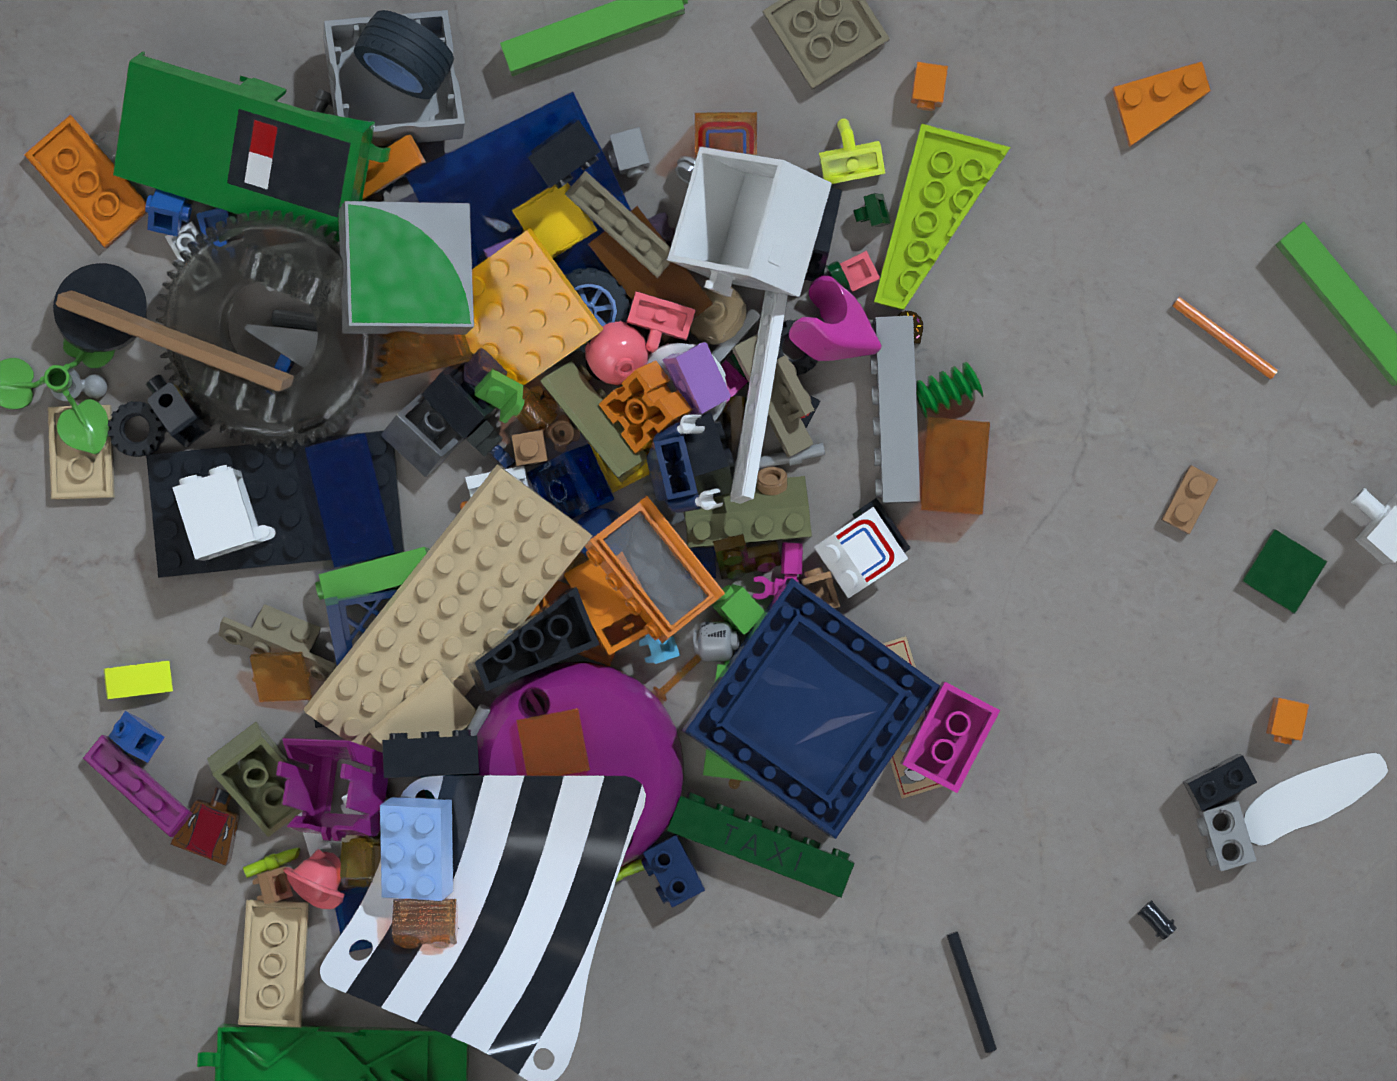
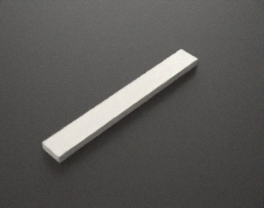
[730,290,788,504]

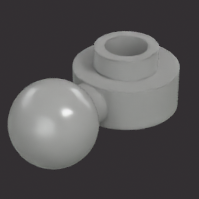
[51,369,108,401]

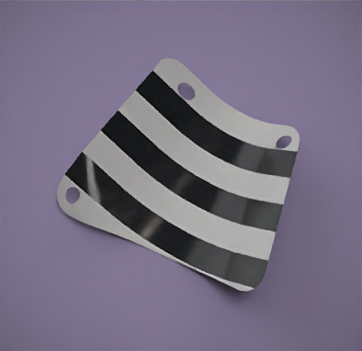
[320,776,646,1081]

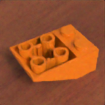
[564,551,648,655]

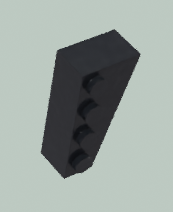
[467,587,600,693]

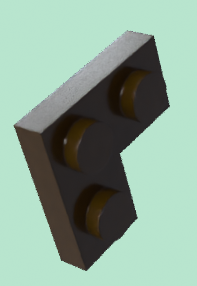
[713,534,781,579]

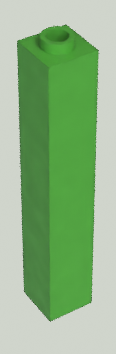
[500,0,688,77]
[1275,222,1397,386]

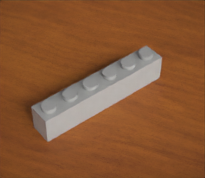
[870,316,920,504]

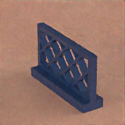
[325,588,399,666]

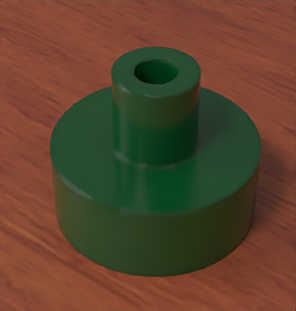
[826,260,850,290]

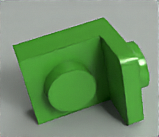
[475,369,524,423]

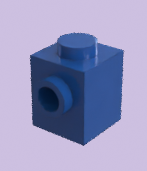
[145,189,192,237]
[108,711,165,763]

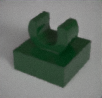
[853,193,891,227]

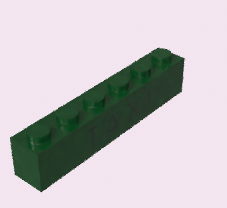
[667,792,855,898]

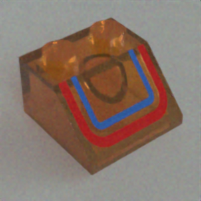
[695,112,757,158]

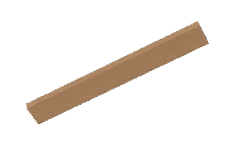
[56,290,294,392]

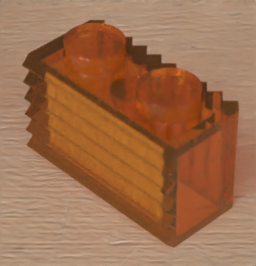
[392,899,458,948]

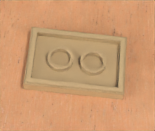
[48,405,115,500]
[369,670,477,746]

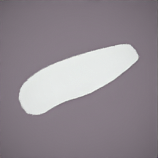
[1244,753,1388,845]

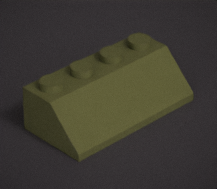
[540,361,650,483]
[685,476,812,549]

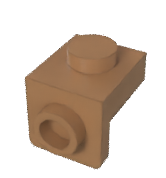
[800,567,840,608]

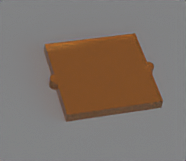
[250,652,312,702]

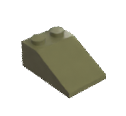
[207,722,302,837]

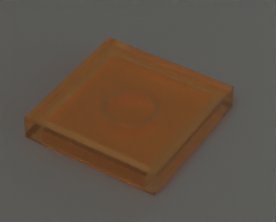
[516,708,590,776]

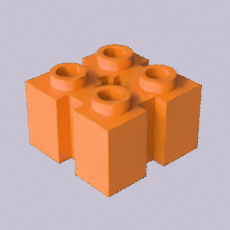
[598,361,693,454]

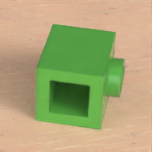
[711,584,765,635]

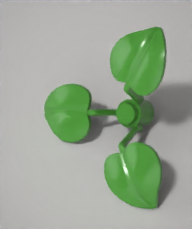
[0,338,116,454]

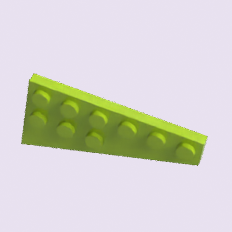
[874,124,1011,311]

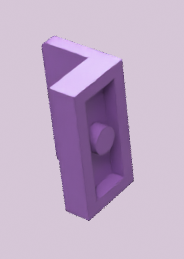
[662,342,731,415]

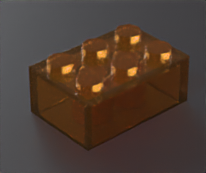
[919,417,990,516]

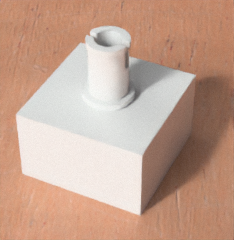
[1351,488,1397,564]

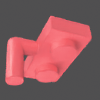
[627,292,695,355]

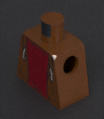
[170,787,240,866]

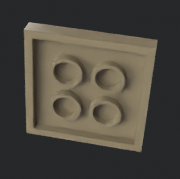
[762,0,890,90]

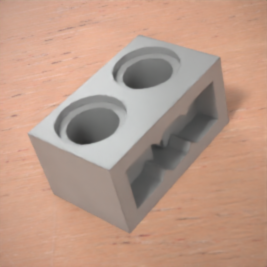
[1196,800,1257,871]

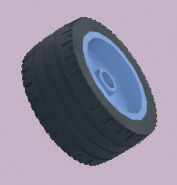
[353,10,454,99]

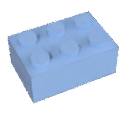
[380,797,453,901]

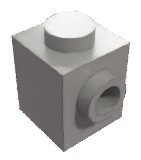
[608,127,650,177]

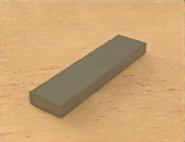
[565,171,671,278]

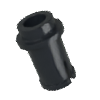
[1137,900,1177,940]

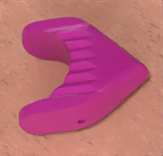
[789,276,882,361]

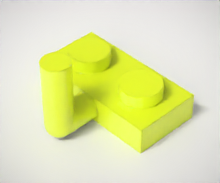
[819,118,885,184]

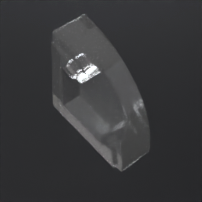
[92,131,119,162]

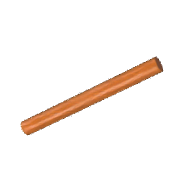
[1172,296,1278,380]

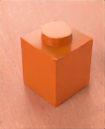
[910,62,948,111]
[1266,697,1309,745]

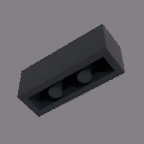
[382,730,479,778]

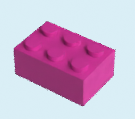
[900,681,1000,793]

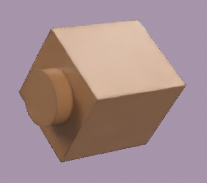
[512,430,549,467]

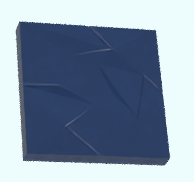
[681,578,941,839]

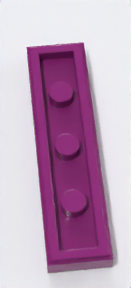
[83,735,193,837]

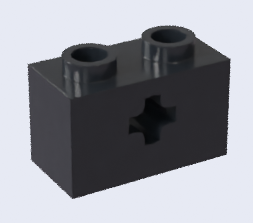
[1183,754,1257,811]

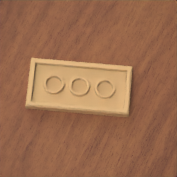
[238,900,309,1028]

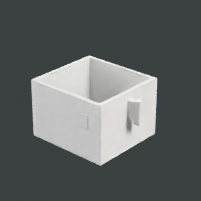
[667,147,832,297]

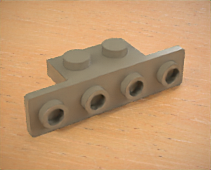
[732,335,814,457]
[218,604,337,681]

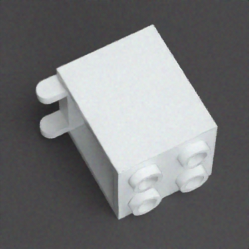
[173,465,276,561]

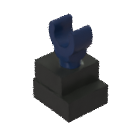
[466,420,515,469]

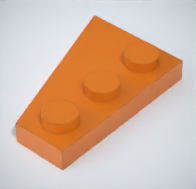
[1112,62,1211,147]

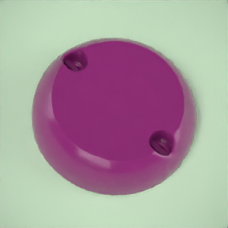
[473,662,684,867]

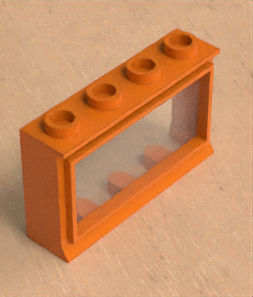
[585,496,725,644]

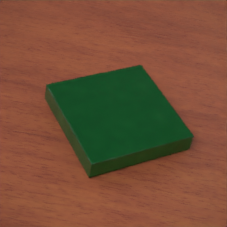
[1241,529,1327,614]

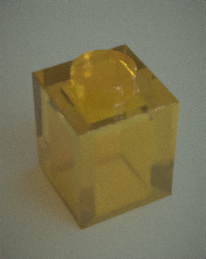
[340,838,375,887]

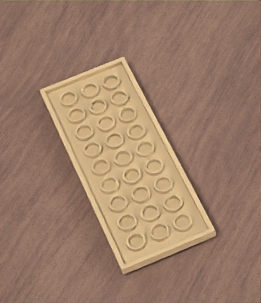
[304,464,592,753]

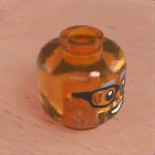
[515,386,558,431]

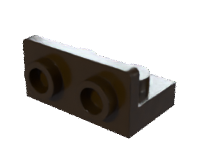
[723,396,747,461]

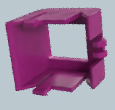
[276,738,388,842]

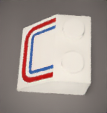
[814,507,908,598]

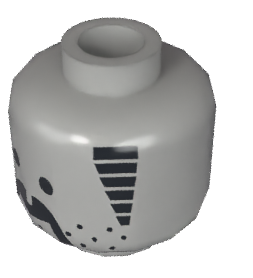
[693,621,739,662]

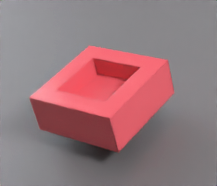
[840,251,880,293]

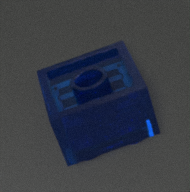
[527,444,614,520]

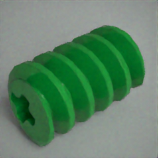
[916,362,984,419]

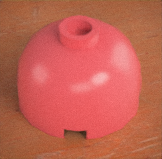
[585,321,649,385]

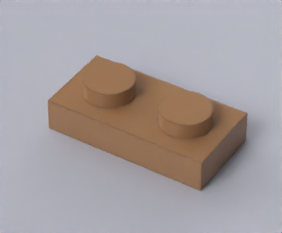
[1161,465,1219,534]

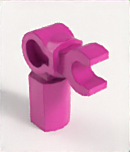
[753,543,803,599]

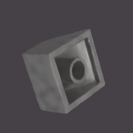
[381,389,464,477]

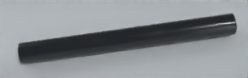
[946,931,997,1053]

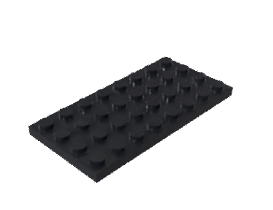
[146,431,405,578]

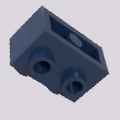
[641,834,705,908]

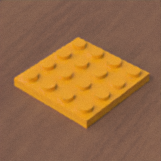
[459,228,603,385]

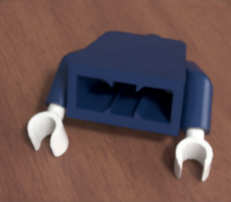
[647,415,723,513]

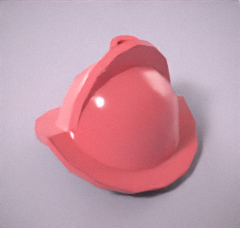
[283,849,344,909]

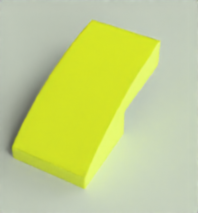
[103,661,173,699]

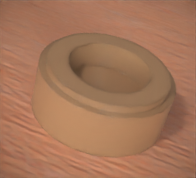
[757,467,788,495]

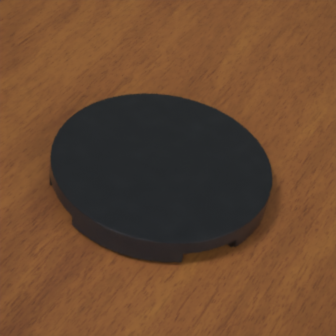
[53,263,147,353]

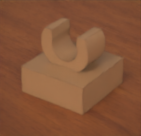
[252,866,293,905]

